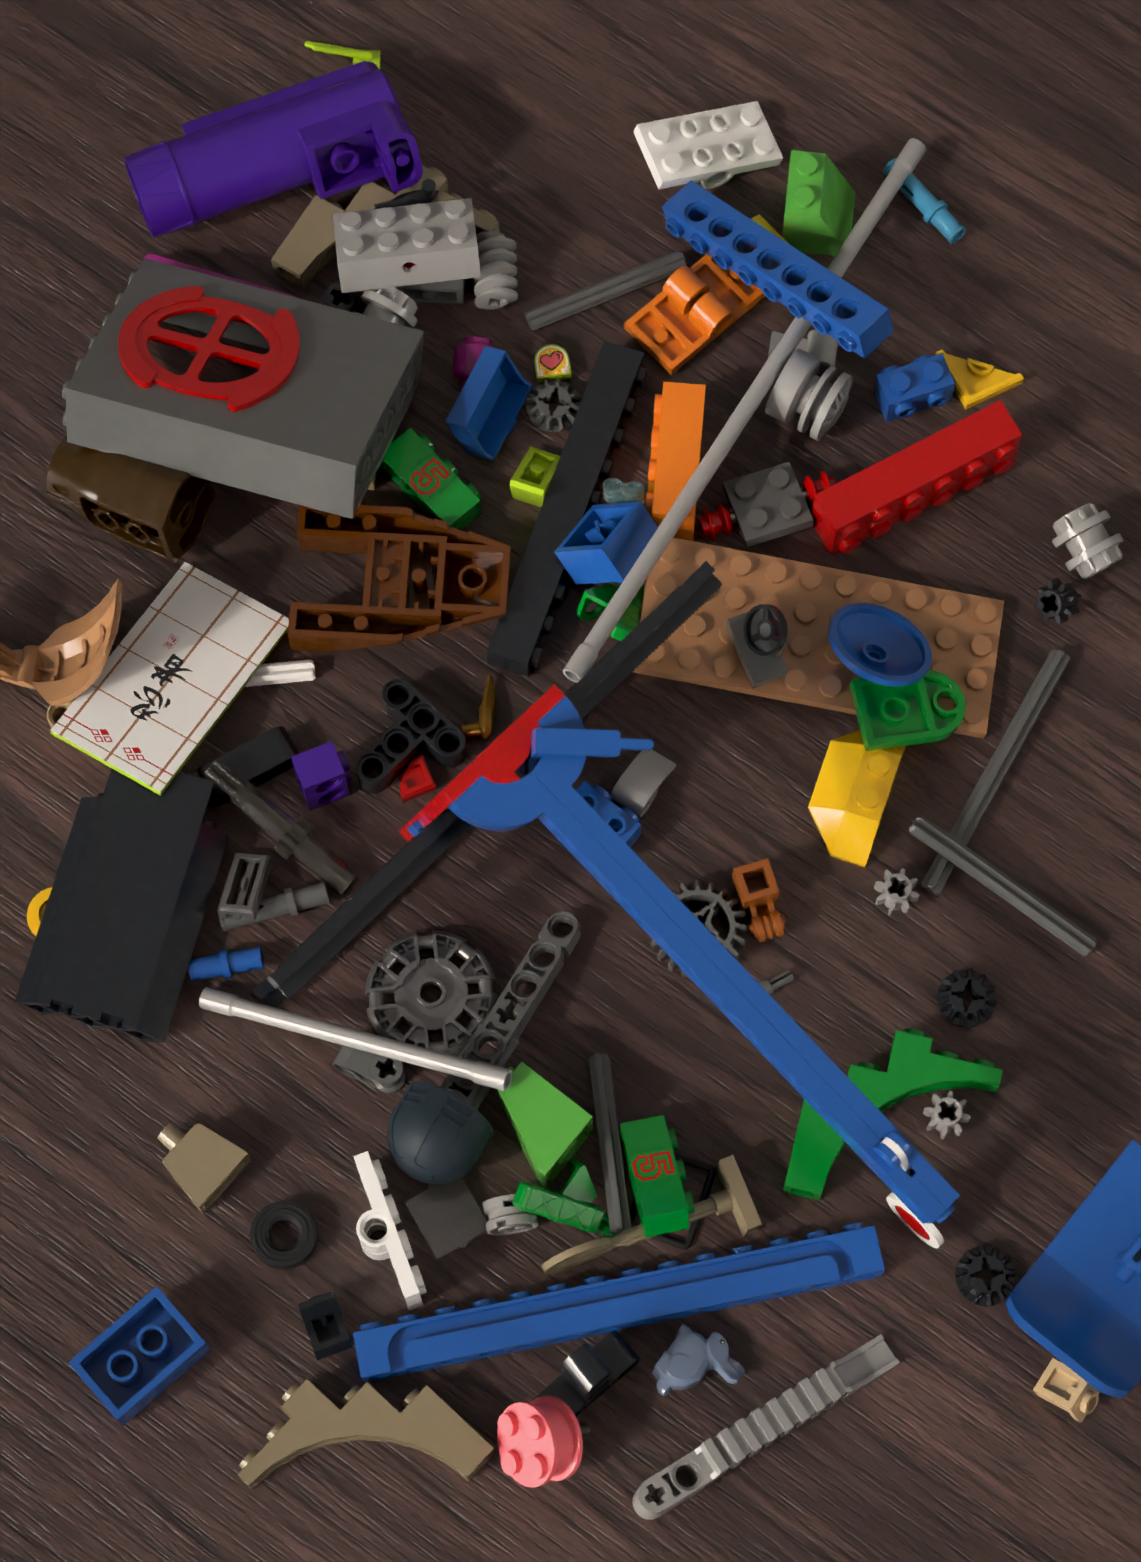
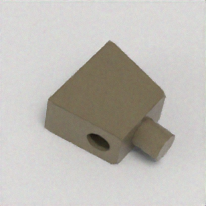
[157,1122,251,1214]

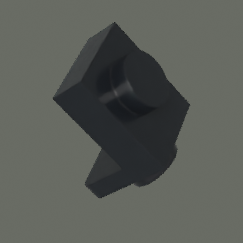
[298,1292,353,1361]

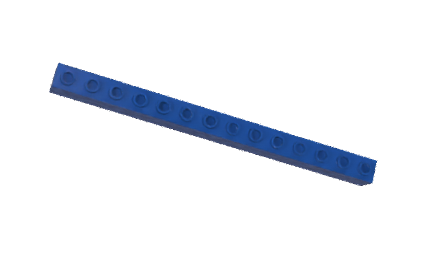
[353,1223,885,1383]

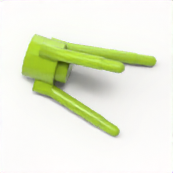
[304,41,380,69]

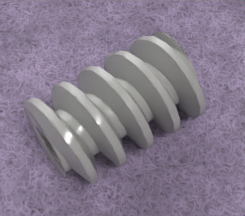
[474,231,518,310]

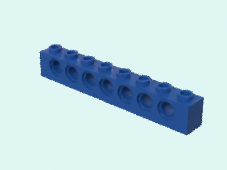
[662,181,894,358]

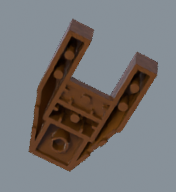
[287,505,511,652]

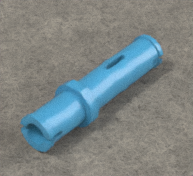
[882,158,967,244]

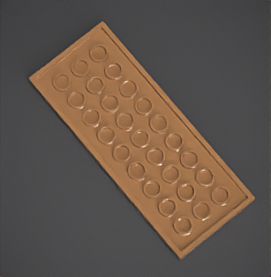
[632,538,1004,739]

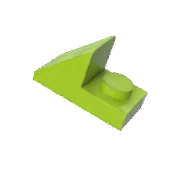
[509,446,561,507]

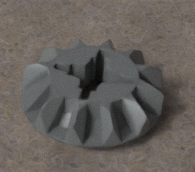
[526,378,581,432]

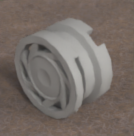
[483,1194,539,1235]

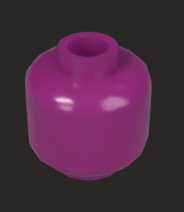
[452,337,498,387]

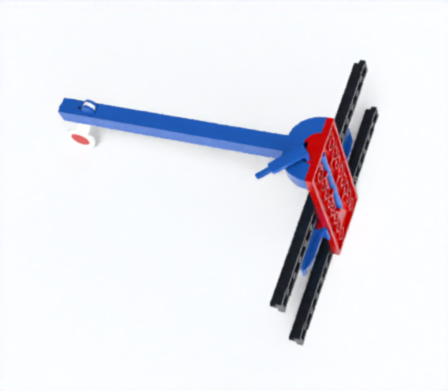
[251,561,960,1249]

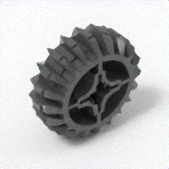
[650,880,748,977]

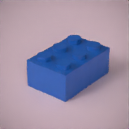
[68,1286,210,1426]

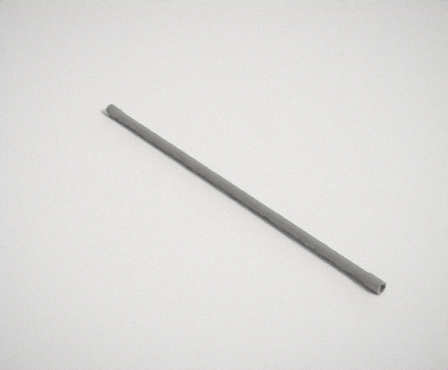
[563,138,926,683]

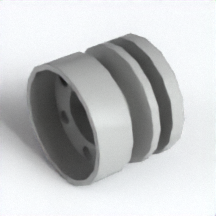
[765,348,853,441]

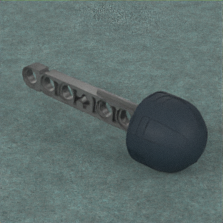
[387,911,581,1184]

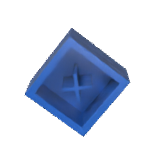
[554,501,658,584]

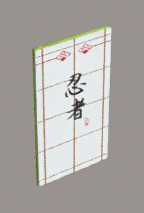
[50,562,289,796]

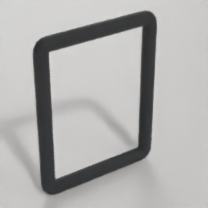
[630,1153,716,1249]

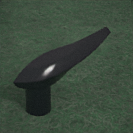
[374,179,439,209]

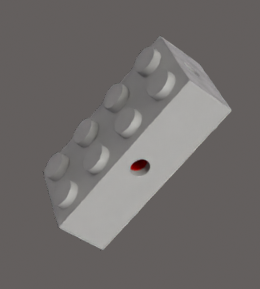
[333,198,481,293]

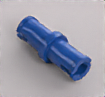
[188,946,265,982]

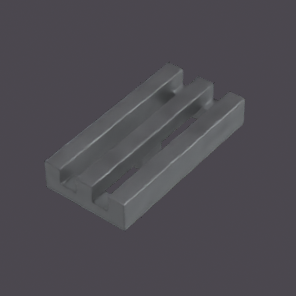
[218,853,272,921]

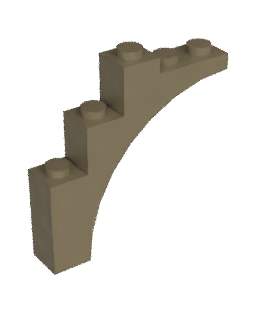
[271,165,500,290]
[238,1379,495,1489]

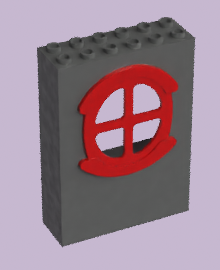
[62,258,424,519]

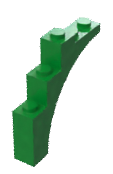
[783,1028,1003,1201]

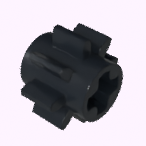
[1035,578,1082,624]

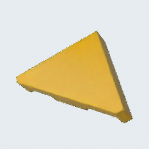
[936,350,1024,410]

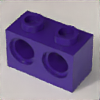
[291,741,353,811]

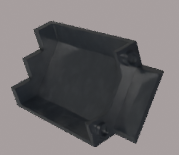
[15,769,229,1042]

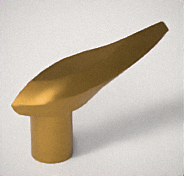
[462,675,496,739]

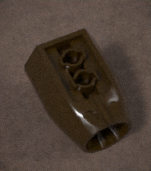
[45,436,216,564]

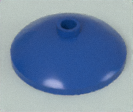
[828,603,932,687]

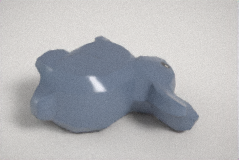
[652,1324,745,1396]

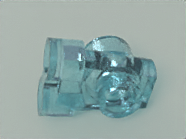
[602,478,646,507]

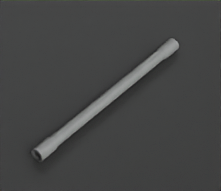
[199,987,513,1091]

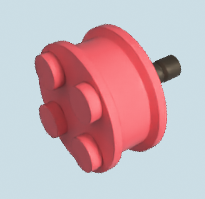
[497,1395,590,1488]

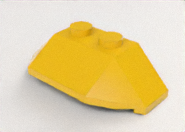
[808,730,906,867]

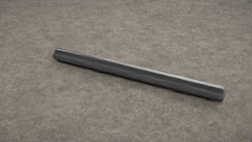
[921,649,1070,895]

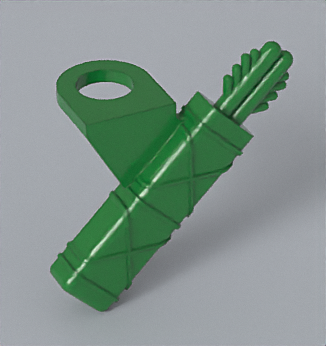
[577,582,645,641]
[512,1158,620,1238]

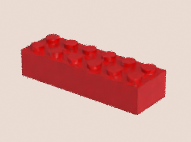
[812,400,1022,556]

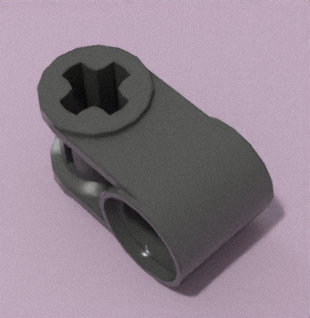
[332,1045,406,1094]

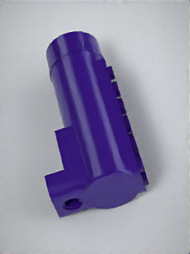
[124,61,423,238]

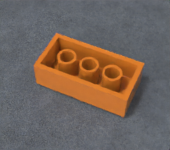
[645,382,706,541]

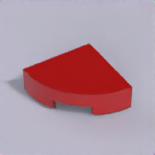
[400,754,437,802]

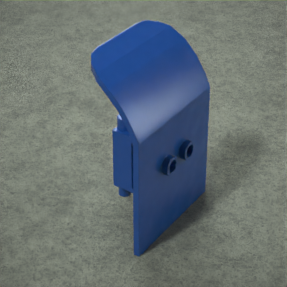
[1006,1140,1141,1398]

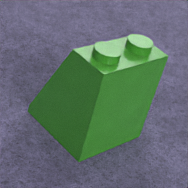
[782,150,855,256]
[498,1061,593,1189]

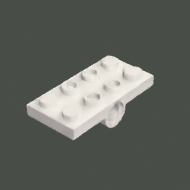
[633,101,783,189]
[353,1151,427,1310]

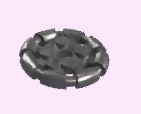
[365,930,498,1056]

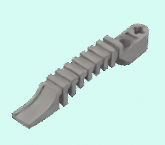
[633,1334,900,1520]

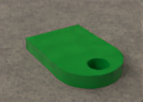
[849,670,966,751]

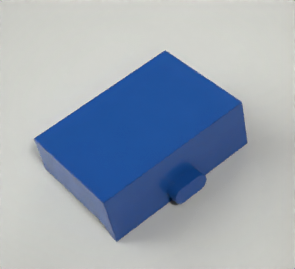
[445,346,533,462]

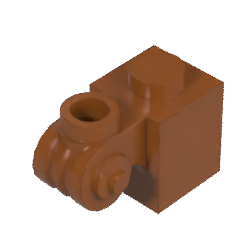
[731,858,786,943]

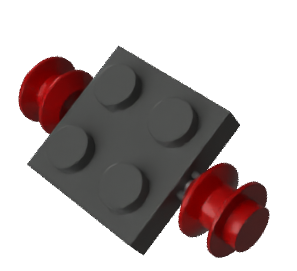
[698,462,836,548]

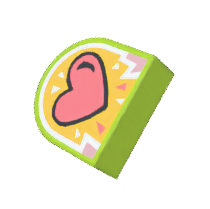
[534,344,572,383]

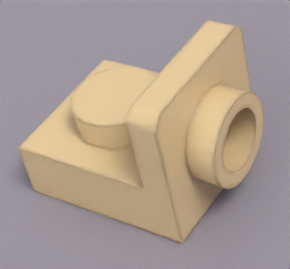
[1033,1358,1100,1423]

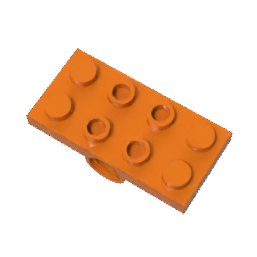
[624,254,765,376]

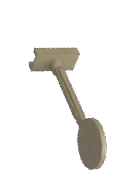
[542,1155,762,1275]

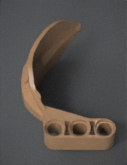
[0,578,123,706]

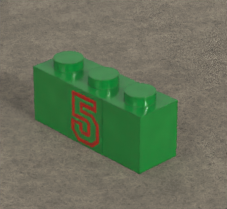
[380,427,482,530]
[620,1115,694,1237]

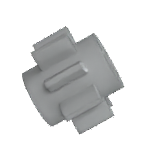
[874,868,919,915]
[923,1091,971,1140]

